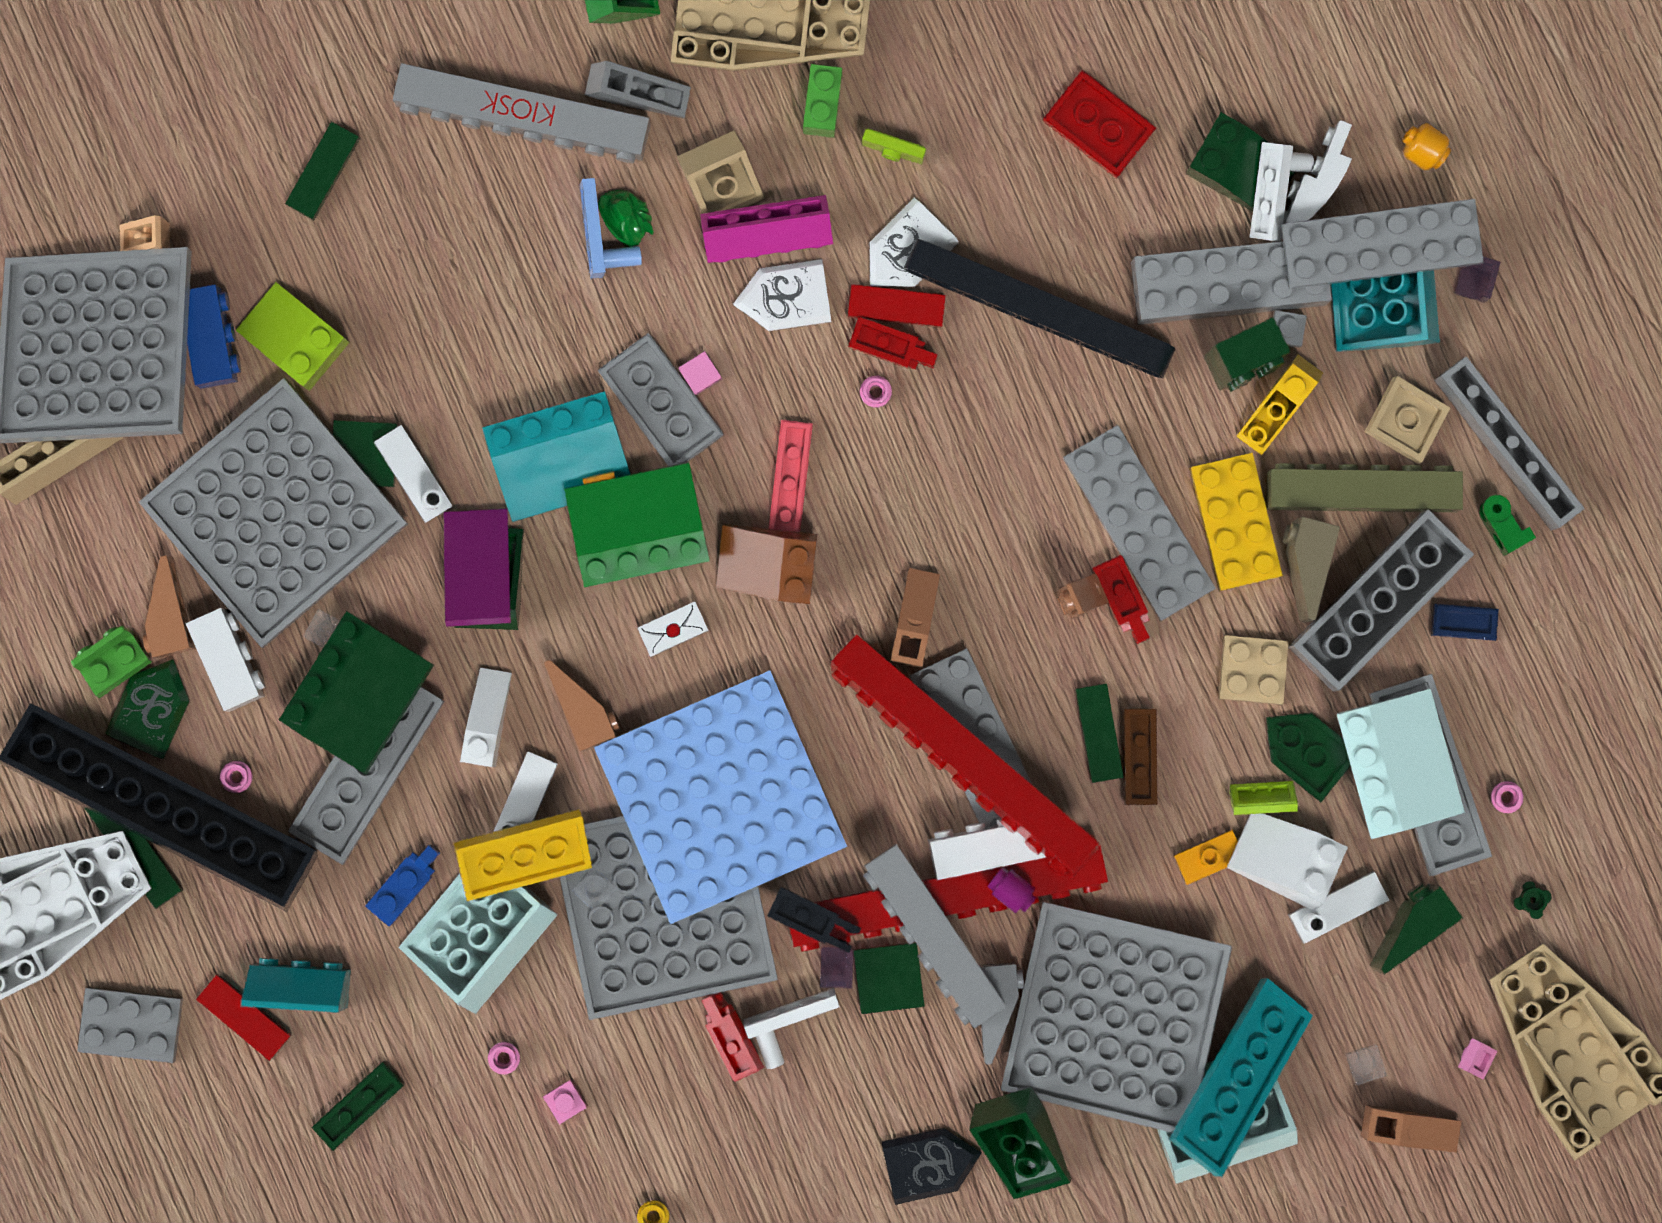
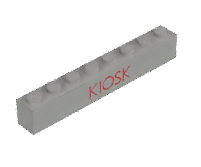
[393,63,651,163]

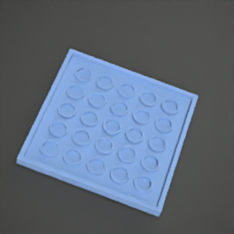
[594,671,847,924]

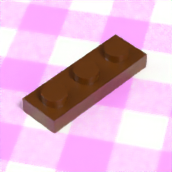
[1123,709,1158,805]

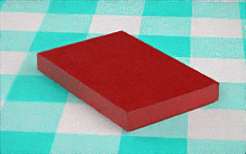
[1042,70,1156,179]

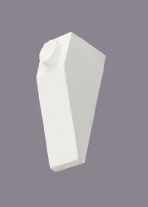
[460,668,512,767]

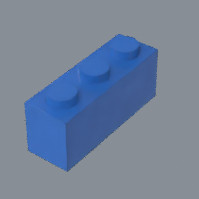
[187,285,241,389]

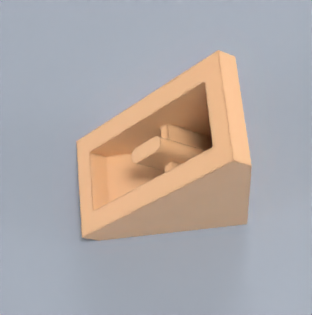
[120,215,170,251]

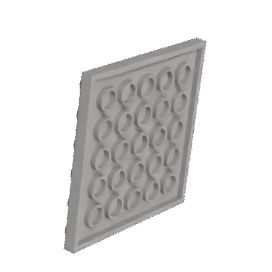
[0,247,192,443]
[139,378,408,648]
[560,816,778,1020]
[1001,902,1232,1133]

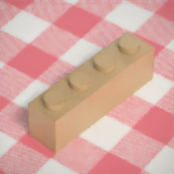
[0,437,123,505]

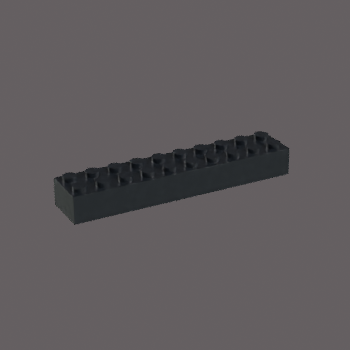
[0,703,318,912]

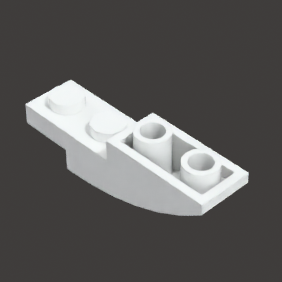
[1281,120,1352,240]

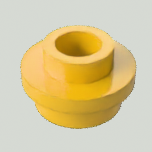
[637,1200,669,1223]

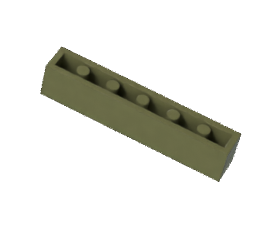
[1267,463,1463,513]

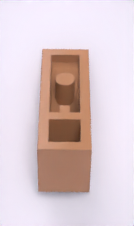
[142,555,196,659]
[544,660,620,751]

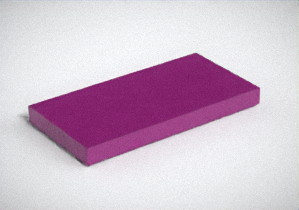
[444,509,511,627]

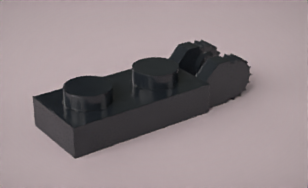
[767,887,861,953]

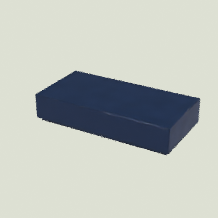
[1431,604,1499,641]

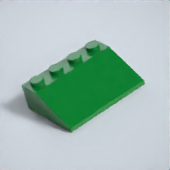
[564,462,710,588]

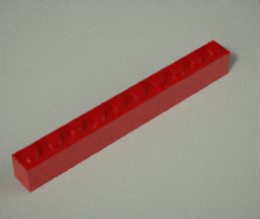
[831,634,1099,879]
[789,844,1108,952]

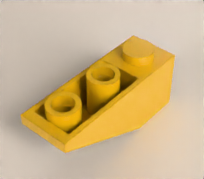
[1236,354,1323,455]

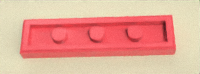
[768,420,813,532]

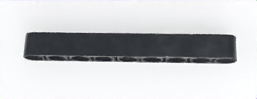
[903,239,1176,378]

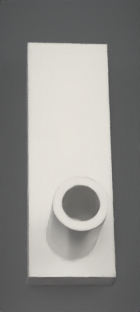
[1250,142,1314,242]
[374,425,452,523]
[494,751,558,832]
[1288,871,1389,944]
[743,988,840,1069]

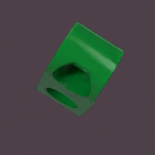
[1479,495,1536,556]

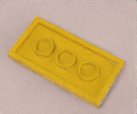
[1189,453,1283,591]
[453,809,592,901]

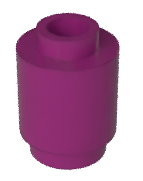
[987,867,1037,914]

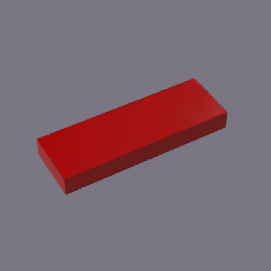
[848,284,946,328]
[196,974,292,1061]

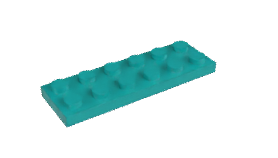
[1169,978,1313,1177]

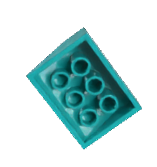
[1331,270,1440,352]
[482,391,631,522]

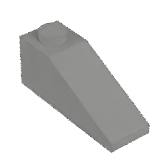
[585,61,691,118]
[979,962,1024,1064]

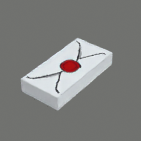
[637,602,709,657]

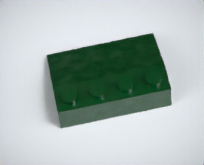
[279,611,434,774]

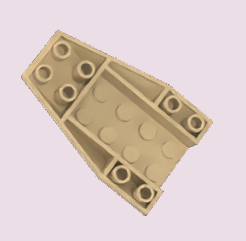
[670,0,870,71]
[1489,944,1662,1160]

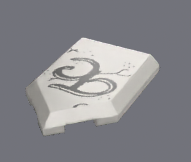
[870,198,959,287]
[733,259,831,331]

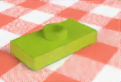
[862,129,926,165]
[1229,781,1298,815]

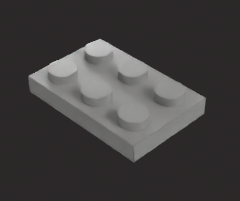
[77,987,183,1063]

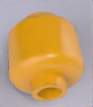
[1402,123,1451,171]

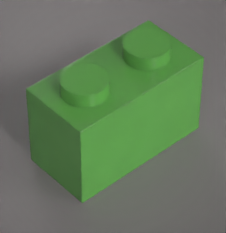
[803,64,842,138]

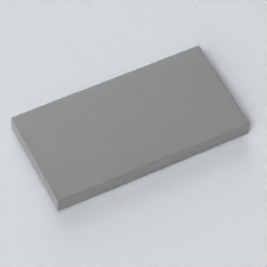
[598,333,724,466]

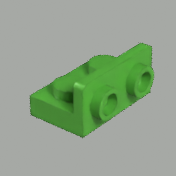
[71,626,152,698]

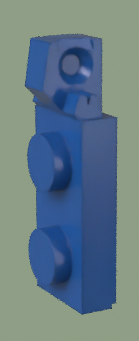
[365,845,440,927]

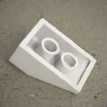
[1226,813,1348,910]

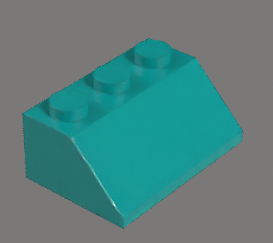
[241,958,351,1013]

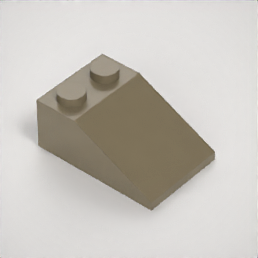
[1283,517,1340,623]

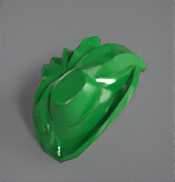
[598,189,654,247]

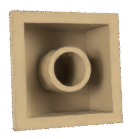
[677,131,764,214]

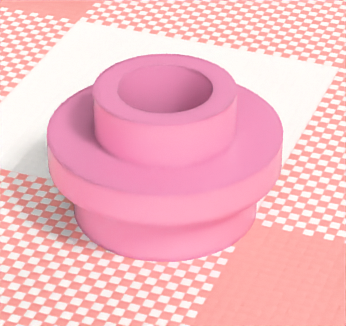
[860,376,892,408]
[220,761,253,793]
[1491,781,1523,813]
[488,1042,520,1074]

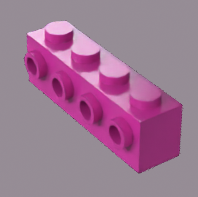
[700,195,833,263]

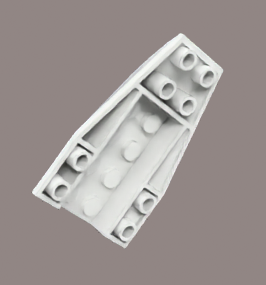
[0,831,152,1000]

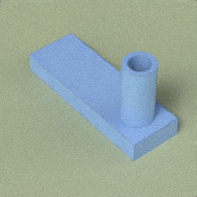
[579,178,642,279]

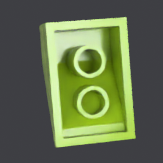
[235,282,350,391]

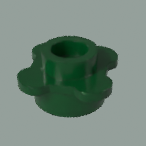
[1513,881,1552,919]

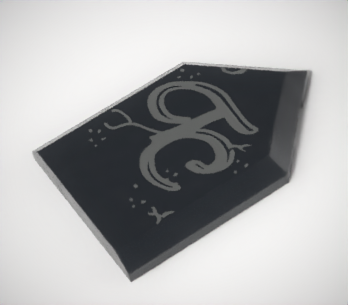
[881,1128,982,1205]

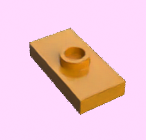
[1173,830,1238,885]

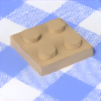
[1365,376,1450,464]
[1218,635,1289,705]

